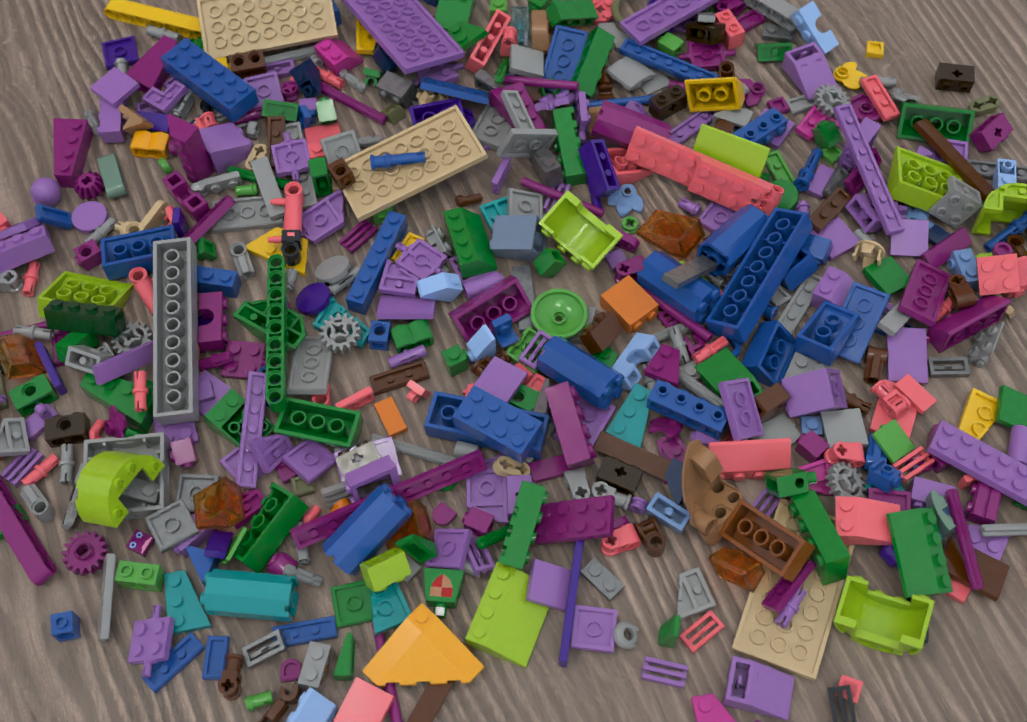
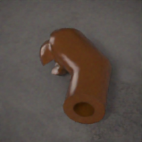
[455,193,483,207]

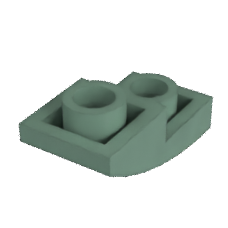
[925,489,956,538]

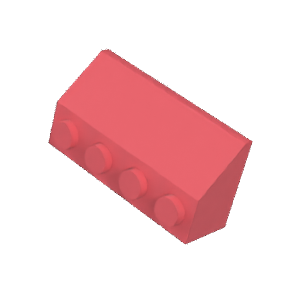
[708,438,791,481]

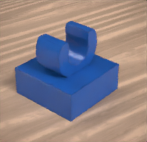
[297,105,317,130]

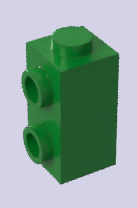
[54,332,99,362]

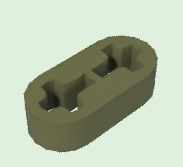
[967,95,1000,117]

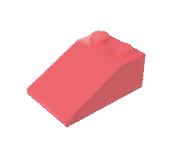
[304,122,341,165]
[607,147,655,187]
[835,496,900,545]

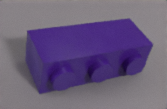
[578,139,621,198]

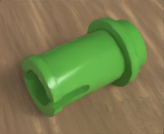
[235,183,259,197]
[244,690,273,712]

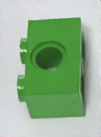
[114,560,166,593]

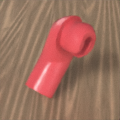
[89,419,104,439]
[303,505,322,524]

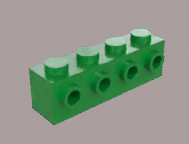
[569,27,615,99]

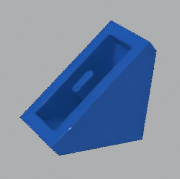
[186,545,221,588]

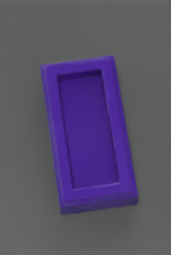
[172,207,189,238]
[204,530,233,559]

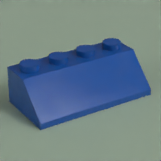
[100,224,177,280]

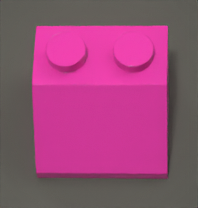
[314,38,363,77]

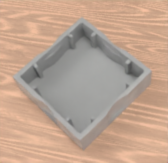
[83,432,170,524]

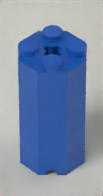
[696,204,769,277]
[637,251,720,324]
[537,335,624,411]
[322,483,413,575]

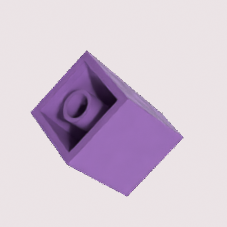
[199,122,253,175]
[781,368,848,418]

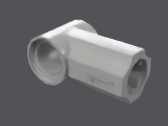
[230,242,256,280]
[20,483,56,523]

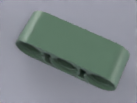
[97,153,127,200]

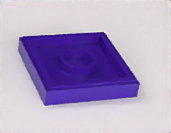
[101,35,140,71]

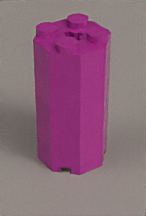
[590,99,673,149]

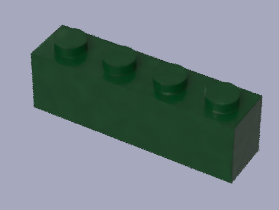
[43,299,126,337]

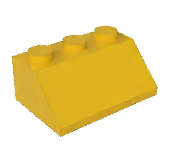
[684,77,745,112]

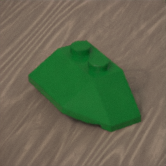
[233,300,306,351]

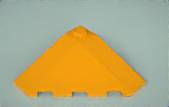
[362,603,485,687]

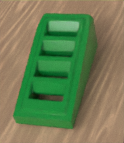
[396,534,437,564]
[658,615,681,648]
[333,632,355,681]

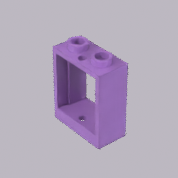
[837,117,881,173]
[344,454,401,503]

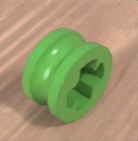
[622,216,638,235]

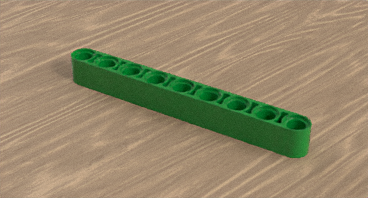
[265,254,288,413]

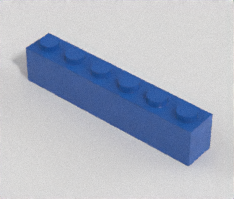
[346,210,408,315]

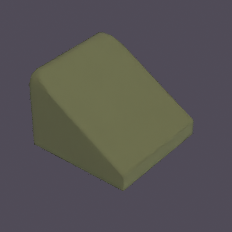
[380,103,406,125]

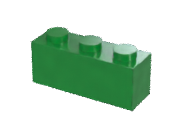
[545,0,599,28]

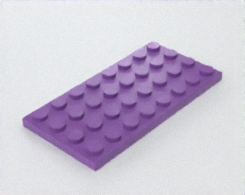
[342,0,465,74]

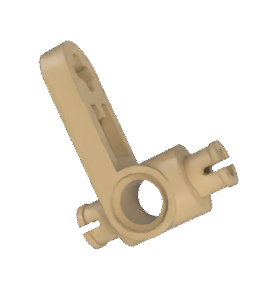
[114,200,169,235]

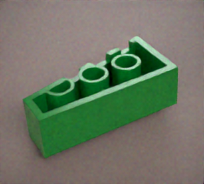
[550,106,587,186]
[80,372,154,433]
[498,480,549,569]
[233,482,309,573]
[788,489,850,586]

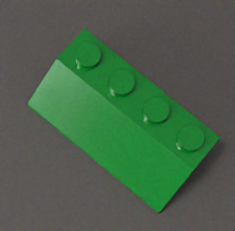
[897,101,975,142]
[443,207,498,279]
[273,397,364,449]
[886,508,953,598]

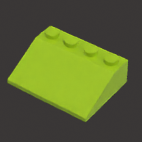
[693,124,771,179]
[887,146,962,212]
[37,271,133,318]
[465,561,549,668]

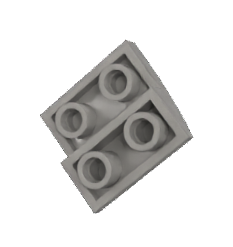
[606,56,655,91]

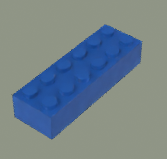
[160,38,259,123]
[424,391,550,460]

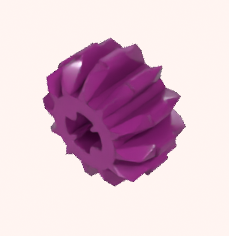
[73,170,105,201]

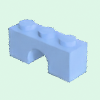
[790,1,839,54]
[612,332,661,391]

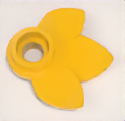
[833,62,867,90]

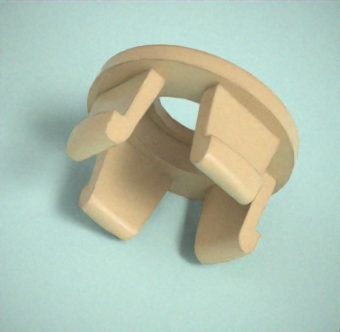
[852,240,885,269]

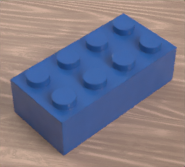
[452,385,543,464]

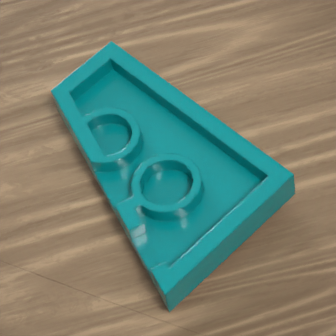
[312,296,370,349]
[606,383,651,448]
[164,570,212,636]
[370,582,411,636]

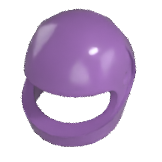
[30,177,61,207]

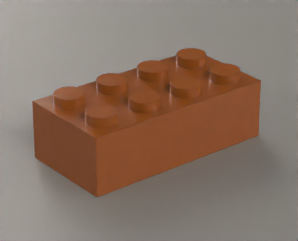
[718,499,815,583]

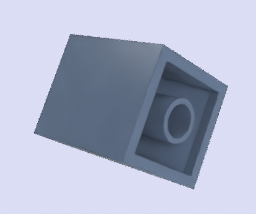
[489,215,547,262]

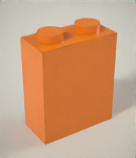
[600,275,659,335]

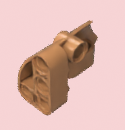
[532,10,612,55]
[682,439,746,545]

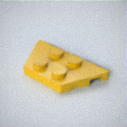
[246,227,309,277]

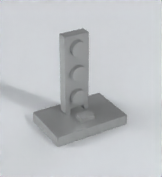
[496,90,558,157]

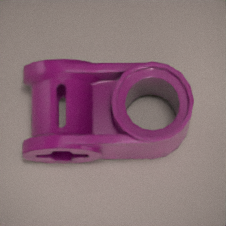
[716,0,746,16]
[614,255,645,283]

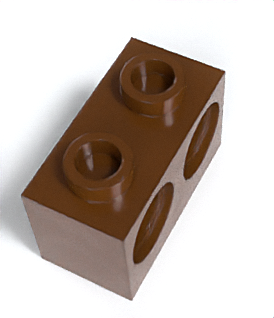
[228,49,268,80]

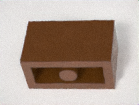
[579,311,624,354]

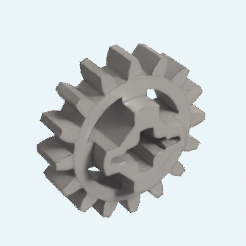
[813,84,850,119]
[319,313,362,354]
[111,320,153,355]
[825,461,866,500]

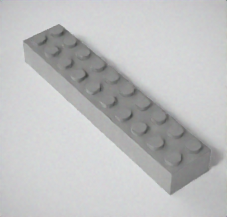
[153,237,199,425]

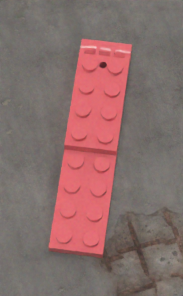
[624,126,784,216]

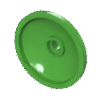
[531,289,588,339]

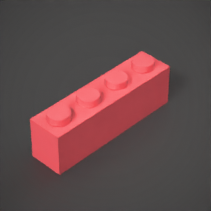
[464,9,512,74]

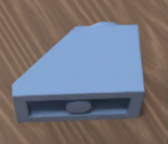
[416,272,463,302]
[467,324,496,364]

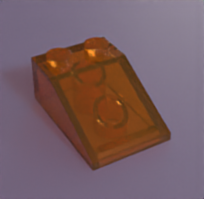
[636,209,705,259]

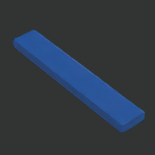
[619,38,719,80]

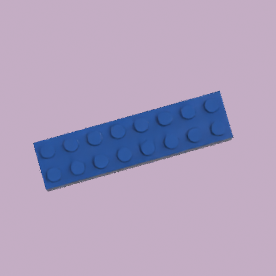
[705,207,813,343]

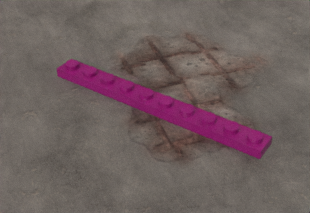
[290,449,487,550]

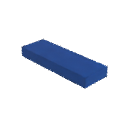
[272,615,338,649]
[141,632,206,694]

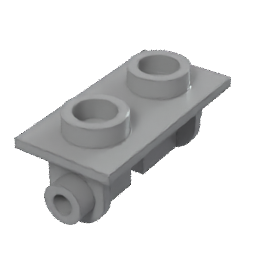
[167,89,196,120]
[425,224,454,257]

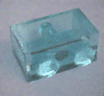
[511,6,529,46]

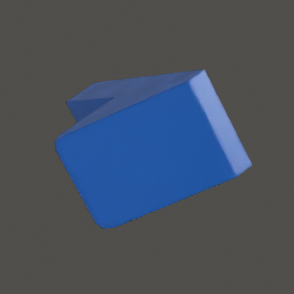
[491,313,519,348]

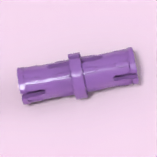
[388,344,427,369]
[774,587,807,629]

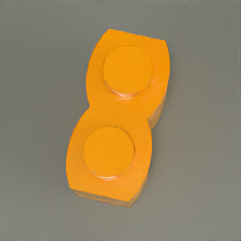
[130,130,171,159]

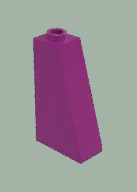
[126,35,178,94]

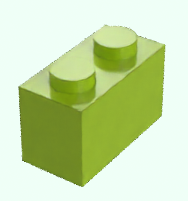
[359,547,412,592]

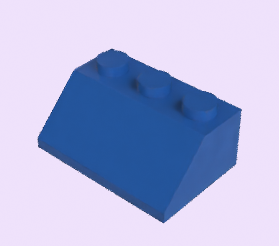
[742,320,796,387]

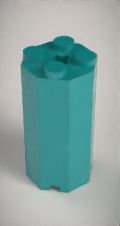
[200,569,299,622]

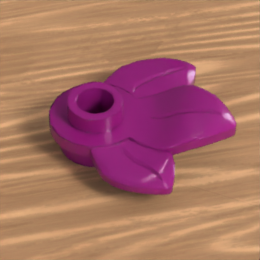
[739,78,766,107]
[104,405,127,438]
[649,417,684,438]

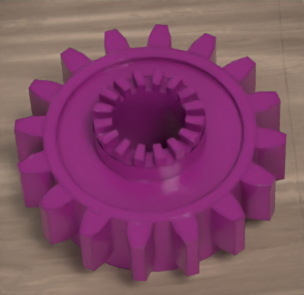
[61,530,110,576]

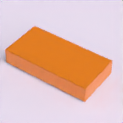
[374,396,408,437]

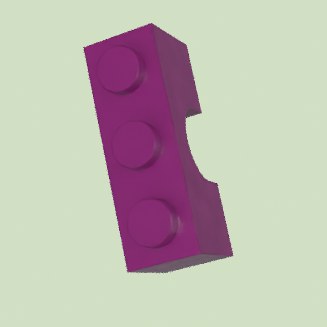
[162,170,210,223]
[198,291,229,351]

